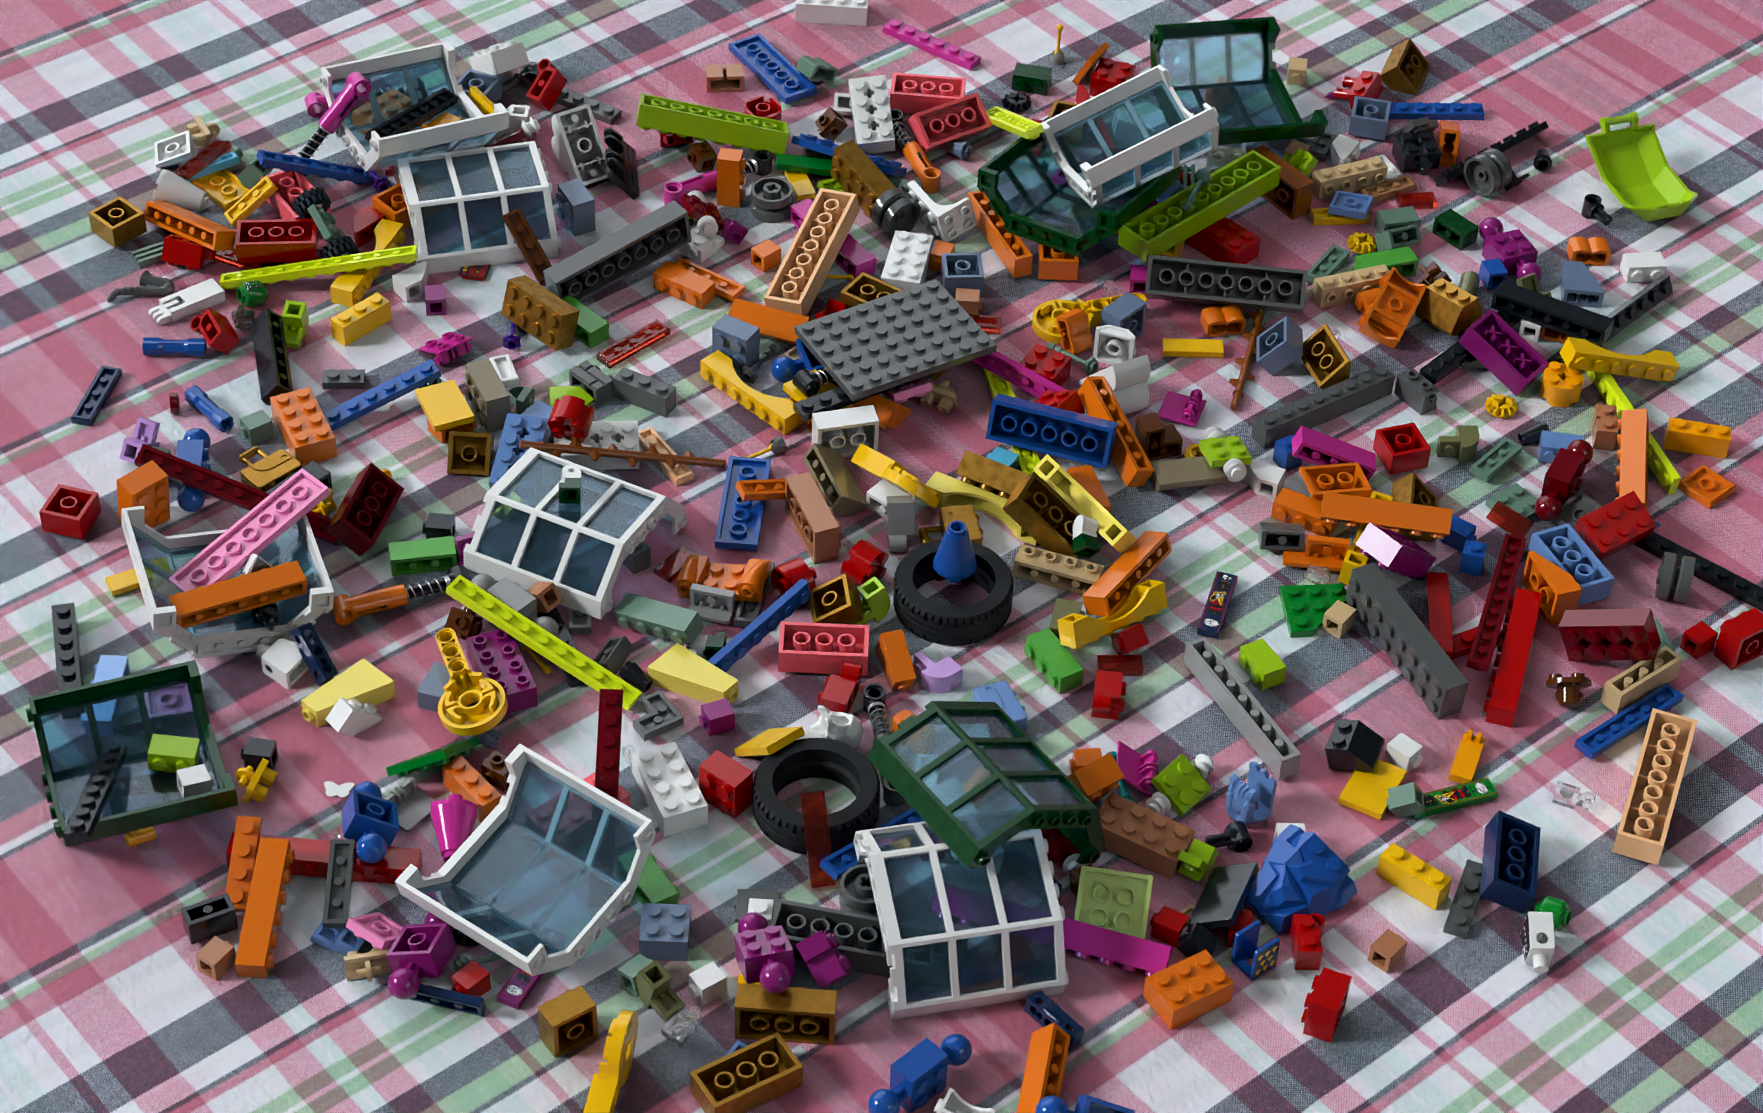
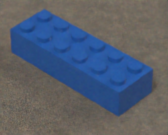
[985,393,1119,469]

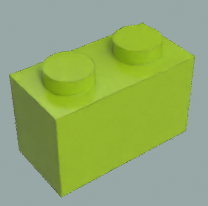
[1238,638,1287,690]
[148,734,200,773]

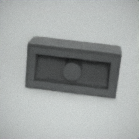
[593,636,633,675]

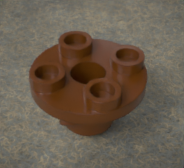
[1546,673,1592,708]

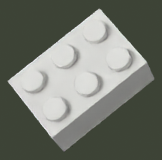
[469,40,530,75]
[812,405,879,457]

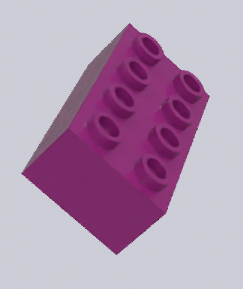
[1458,309,1549,396]
[1356,522,1436,579]
[466,629,538,715]

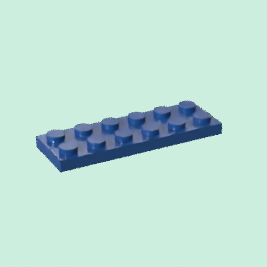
[729,33,817,104]
[791,133,907,176]
[715,456,771,551]

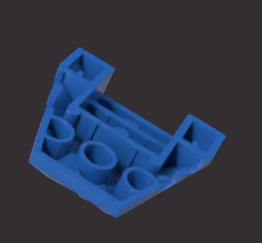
[1245,824,1358,935]

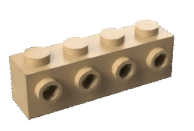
[1311,157,1388,200]
[1311,264,1390,309]
[1013,544,1104,595]
[1600,646,1682,714]

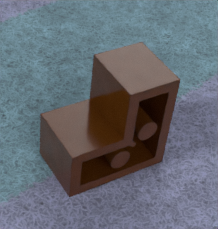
[1135,412,1183,462]

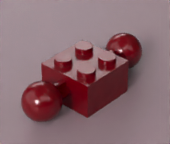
[1534,439,1593,521]

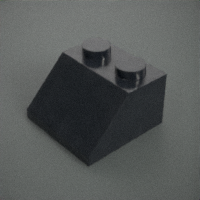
[1325,719,1385,772]

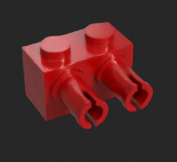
[1334,71,1384,110]

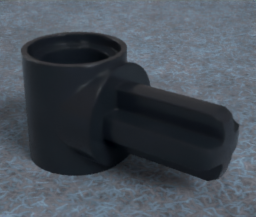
[1581,194,1613,226]
[252,603,279,630]
[1205,821,1253,852]

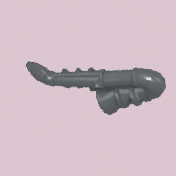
[502,62,539,93]
[107,271,175,303]

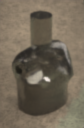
[231,305,255,330]

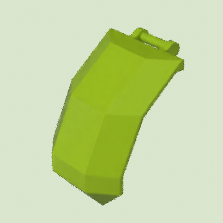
[1585,112,1698,222]

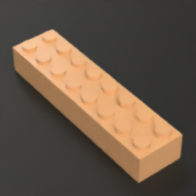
[764,188,860,316]
[1612,708,1698,865]

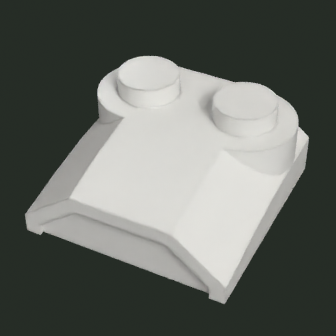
[154,130,196,168]
[1093,325,1136,365]

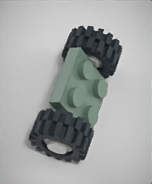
[293,187,359,259]

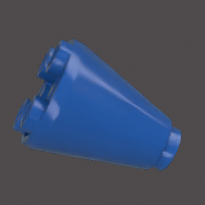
[933,520,977,583]

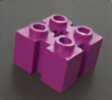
[796,930,852,989]

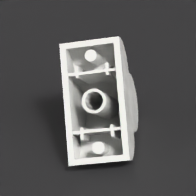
[551,103,611,186]
[1078,354,1151,415]

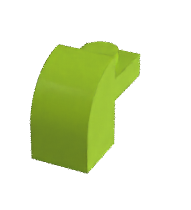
[281,300,309,349]
[854,576,890,625]
[1178,838,1219,882]

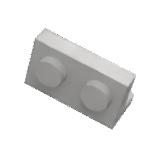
[689,583,735,625]

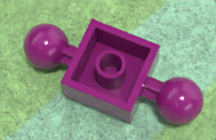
[1479,217,1542,283]
[386,912,457,1000]
[734,912,795,994]

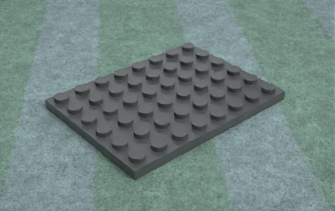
[794,279,997,401]

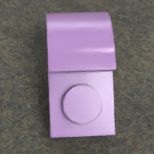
[119,417,160,464]
[913,651,963,693]

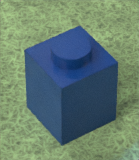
[1479,258,1508,290]
[1273,435,1302,471]
[1441,515,1477,553]
[1458,539,1487,577]

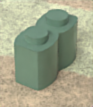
[796,56,838,83]

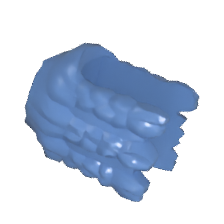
[1226,761,1277,825]

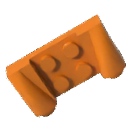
[1357,267,1427,349]
[675,555,773,602]

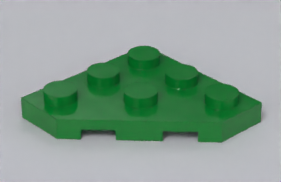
[1279,583,1347,638]
[386,736,480,778]

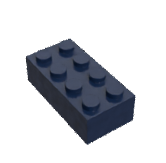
[1480,811,1541,914]

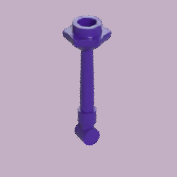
[359,165,391,193]
[503,321,521,350]

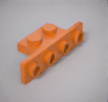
[1282,534,1350,572]

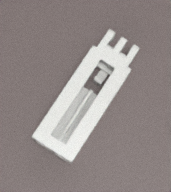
[149,278,226,325]

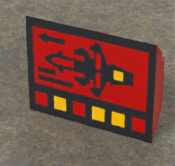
[459,264,491,281]

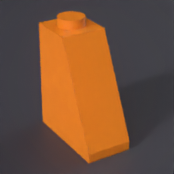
[1437,120,1461,167]
[875,629,916,691]

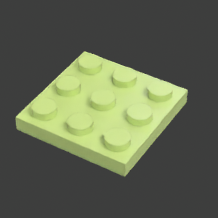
[1074,865,1153,939]

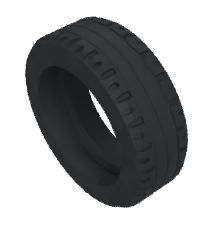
[893,540,1014,646]
[753,738,880,855]

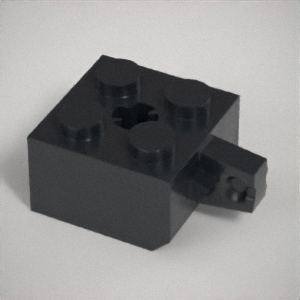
[1392,131,1441,176]

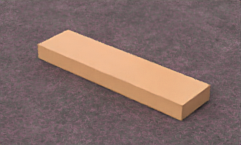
[638,426,694,486]

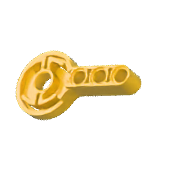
[1032,293,1147,345]
[850,443,941,509]
[435,628,508,736]
[583,1009,638,1113]

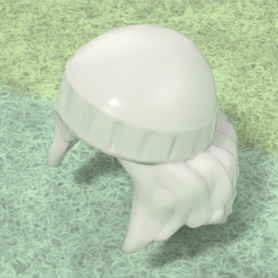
[798,705,863,748]

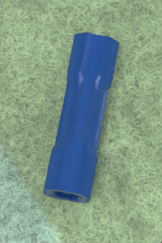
[142,337,207,356]
[184,385,234,432]

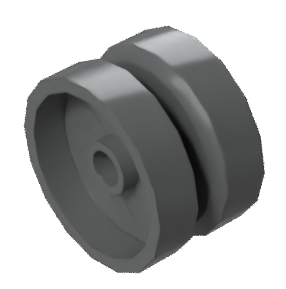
[1463,148,1512,197]
[751,176,793,223]
[871,188,921,237]
[1655,552,1696,604]
[839,864,893,917]

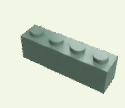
[613,592,705,645]

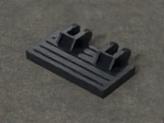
[603,127,640,200]

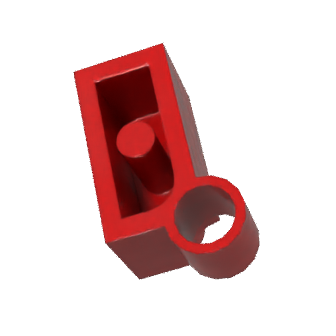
[526,58,568,112]
[161,234,216,270]
[190,308,240,355]
[817,661,863,714]
[1091,670,1127,720]
[1290,913,1325,970]

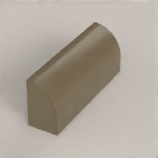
[803,443,868,516]
[1150,456,1239,491]

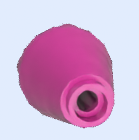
[430,794,478,863]

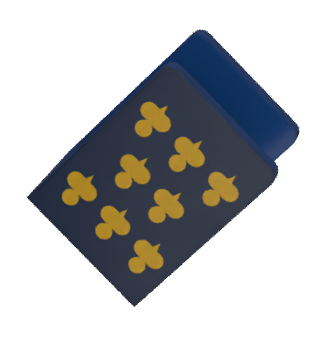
[1231,920,1280,981]

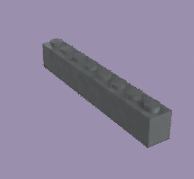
[1252,364,1395,449]

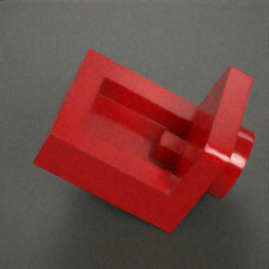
[815,298,847,319]

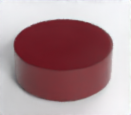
[169,393,180,414]

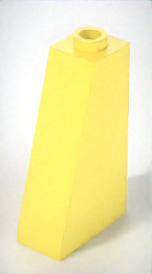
[648,643,739,703]
[301,658,395,727]

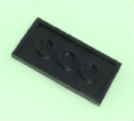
[1187,862,1260,929]

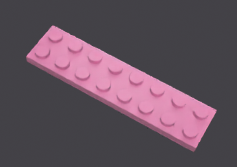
[168,468,331,592]

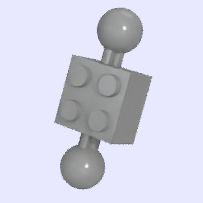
[471,574,559,637]

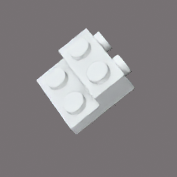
[675,224,725,263]

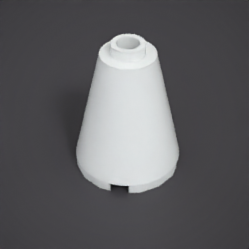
[152,169,209,211]

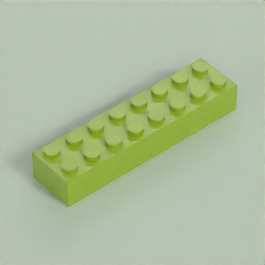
[636,93,789,156]

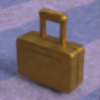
[239,446,302,492]
[919,504,983,545]

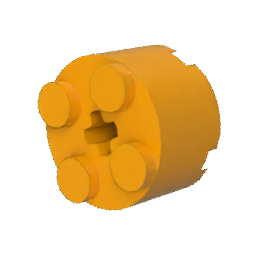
[1539,361,1584,408]

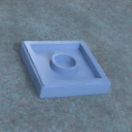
[1328,190,1374,220]

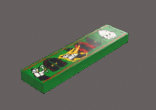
[1412,777,1498,819]

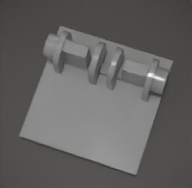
[383,777,435,832]

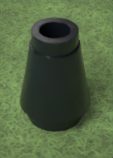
[1533,149,1552,172]
[1518,422,1550,445]
[619,661,653,692]

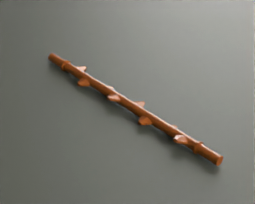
[1229,310,1267,411]
[519,438,726,469]

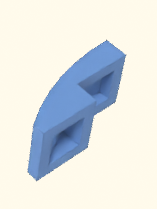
[310,920,366,955]

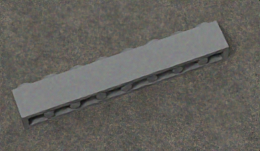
[1184,637,1301,780]

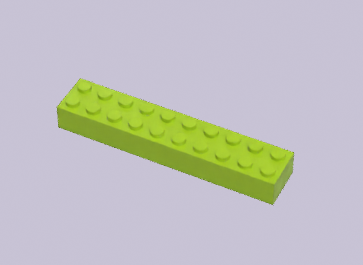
[1118,150,1281,263]

